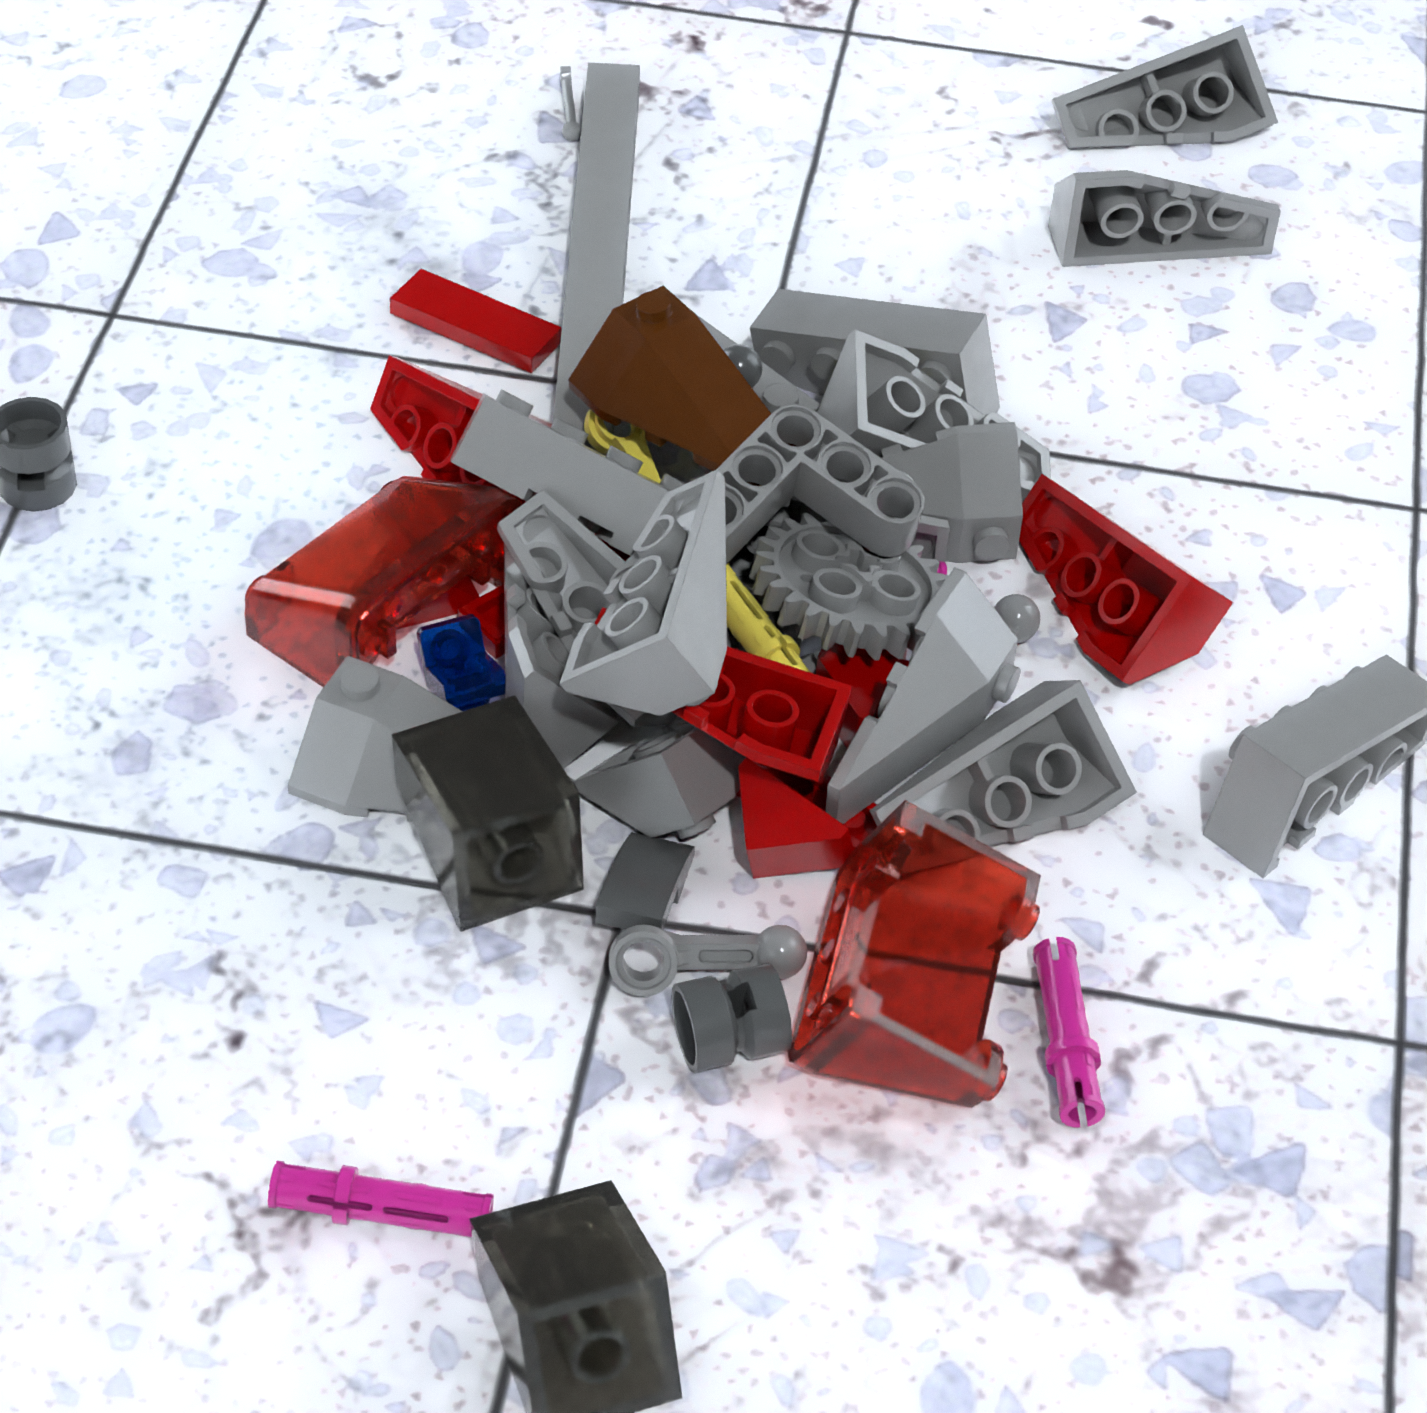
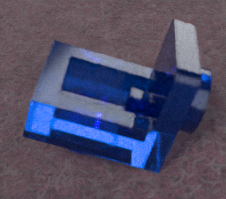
[416,614,505,711]

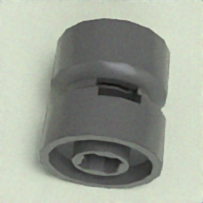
[0,397,77,512]
[671,963,792,1073]

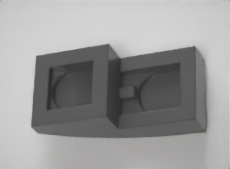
[595,832,695,930]

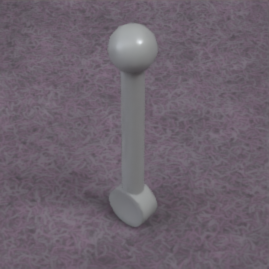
[560,66,582,142]

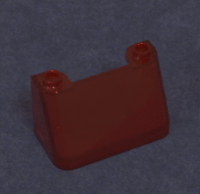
[244,476,522,688]
[788,800,1041,1108]

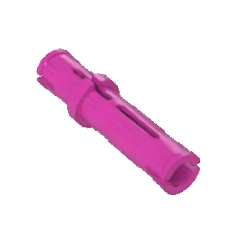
[1032,937,1106,1128]
[268,1160,494,1241]

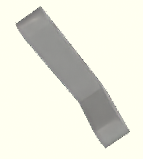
[605,404,925,608]

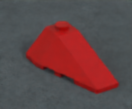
[370,355,552,542]
[1019,473,1233,685]
[595,607,853,784]

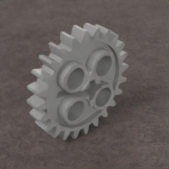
[749,513,949,660]

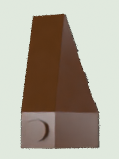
[568,285,796,486]

